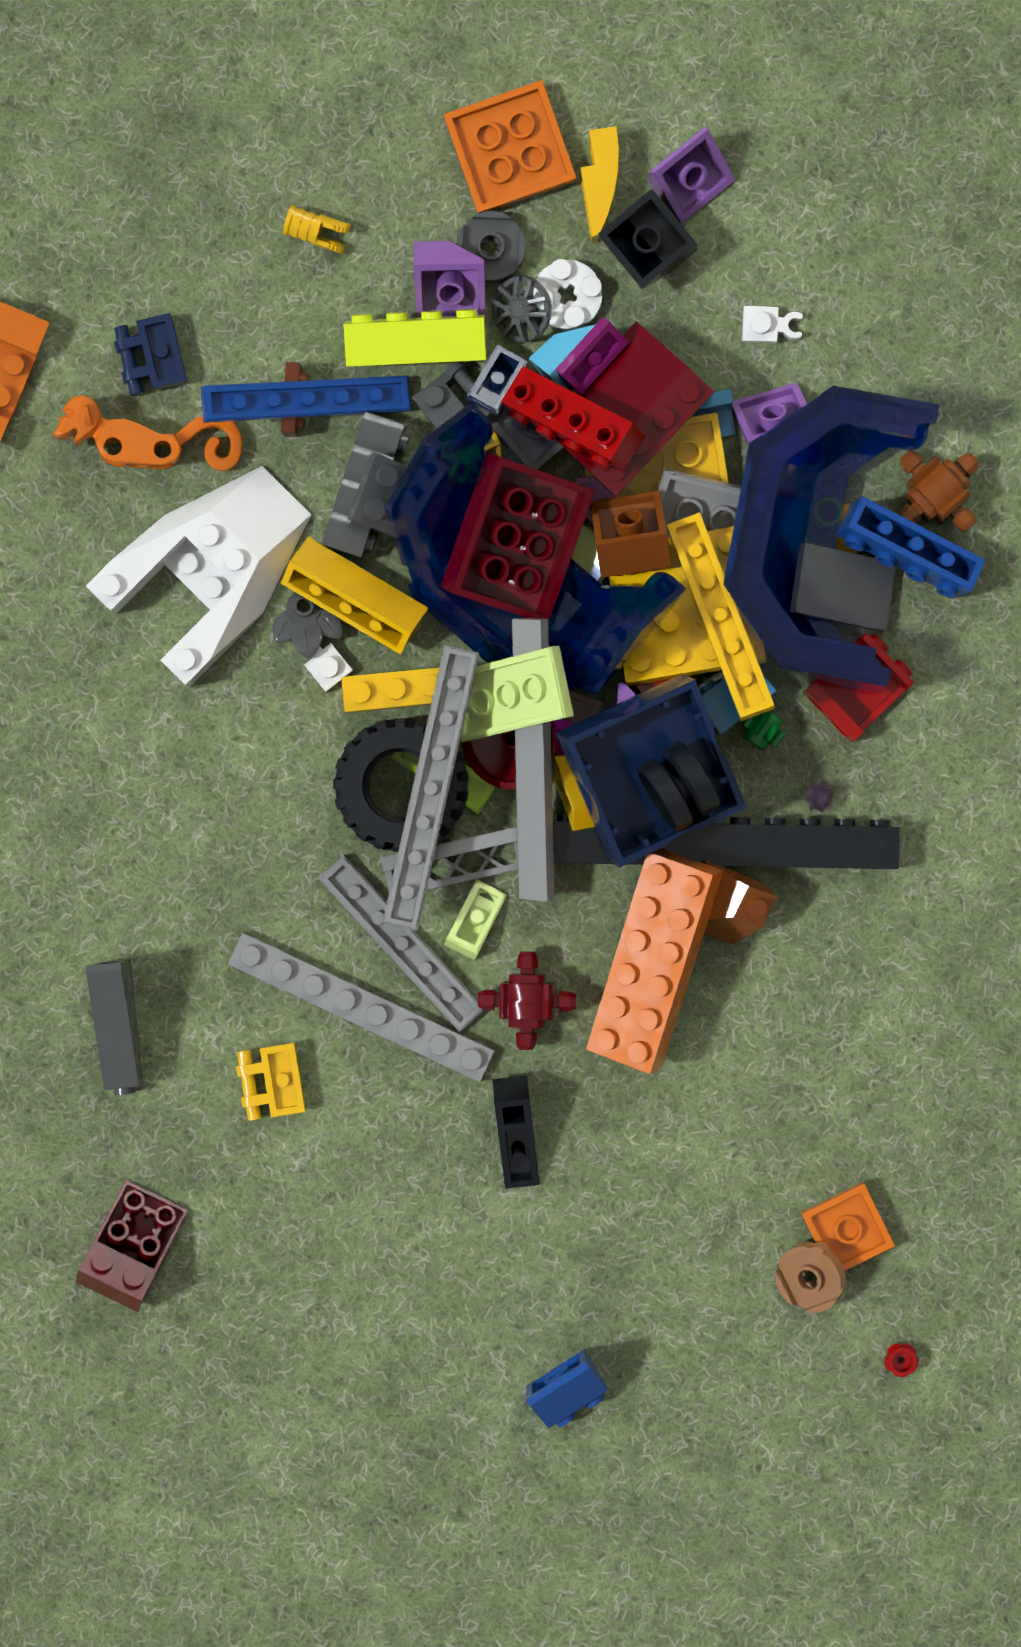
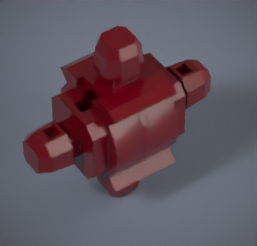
[478,951,576,1050]

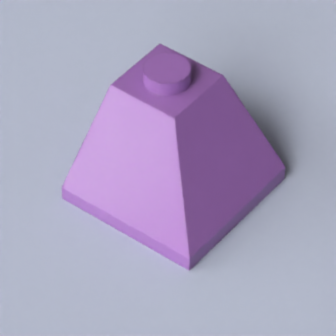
[414,241,486,323]
[732,382,821,465]

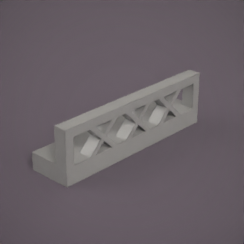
[380,827,518,891]

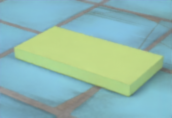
[461,646,574,742]

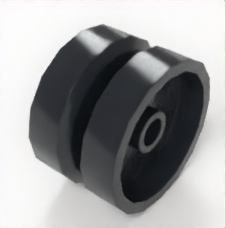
[636,740,720,834]

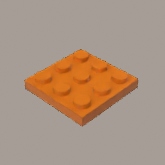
[443,80,577,214]

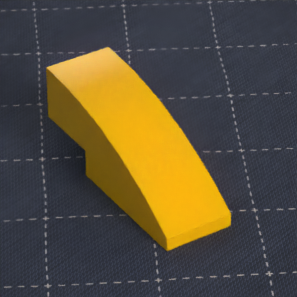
[580,126,619,243]

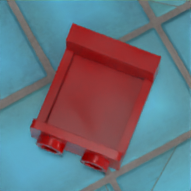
[802,633,914,742]

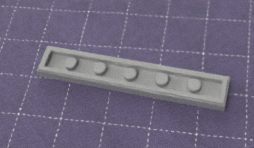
[318,855,483,1032]

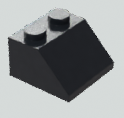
[597,189,697,289]

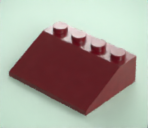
[555,321,714,497]
[441,452,595,623]

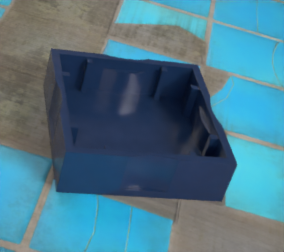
[556,673,747,868]

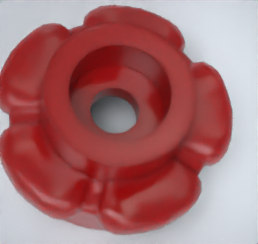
[884,1343,919,1377]

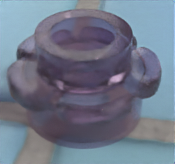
[805,780,835,813]

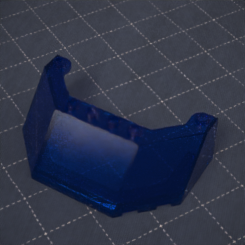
[723,385,940,693]
[384,403,686,694]

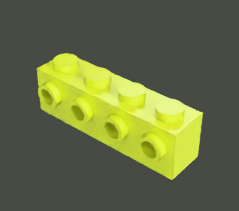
[343,309,487,367]

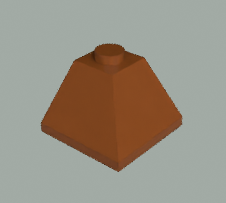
[703,860,777,944]

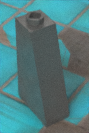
[85,959,144,1095]

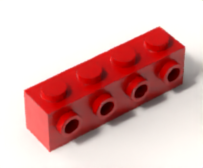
[501,366,645,472]

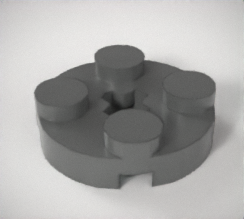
[456,211,526,283]

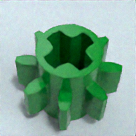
[741,711,786,751]

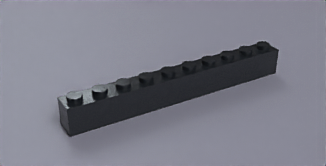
[553,814,900,869]

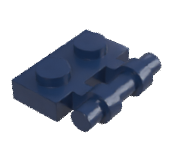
[114,313,188,396]

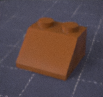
[590,490,672,578]

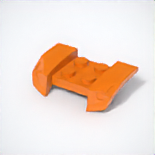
[0,302,50,442]

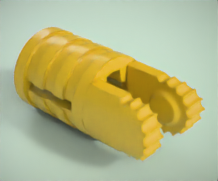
[282,204,351,254]

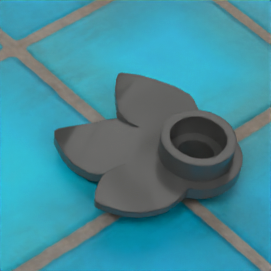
[273,592,343,659]

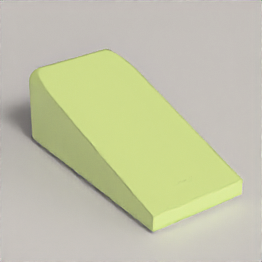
[444,879,507,960]

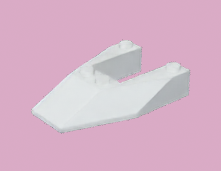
[86,466,312,687]

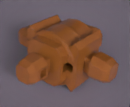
[898,450,979,532]

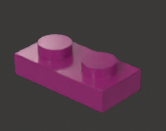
[555,317,629,395]

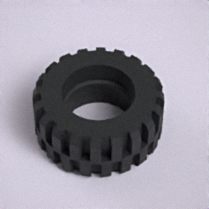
[333,718,469,852]

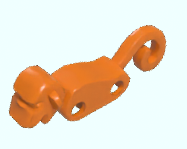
[53,395,243,471]

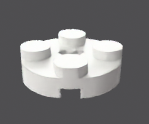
[533,259,602,331]

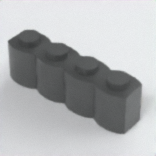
[322,411,410,560]

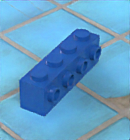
[836,496,986,599]

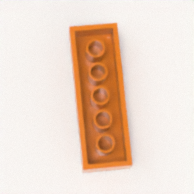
[586,848,724,1074]

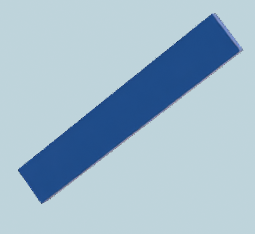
[200,376,411,423]

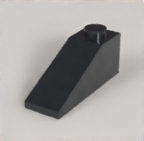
[492,1075,540,1189]

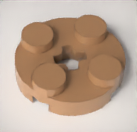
[775,1242,847,1313]

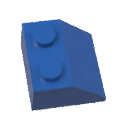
[526,1349,608,1428]

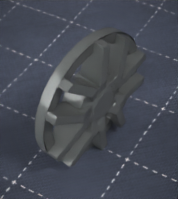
[491,276,552,342]

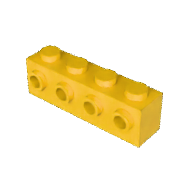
[281,536,428,655]

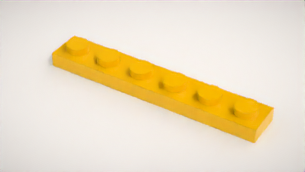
[667,512,775,721]

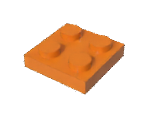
[800,1182,895,1271]

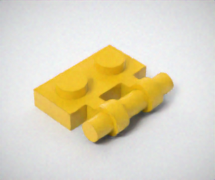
[235,1042,306,1121]

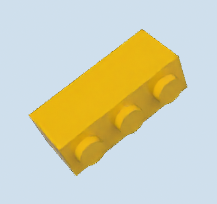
[341,667,439,714]

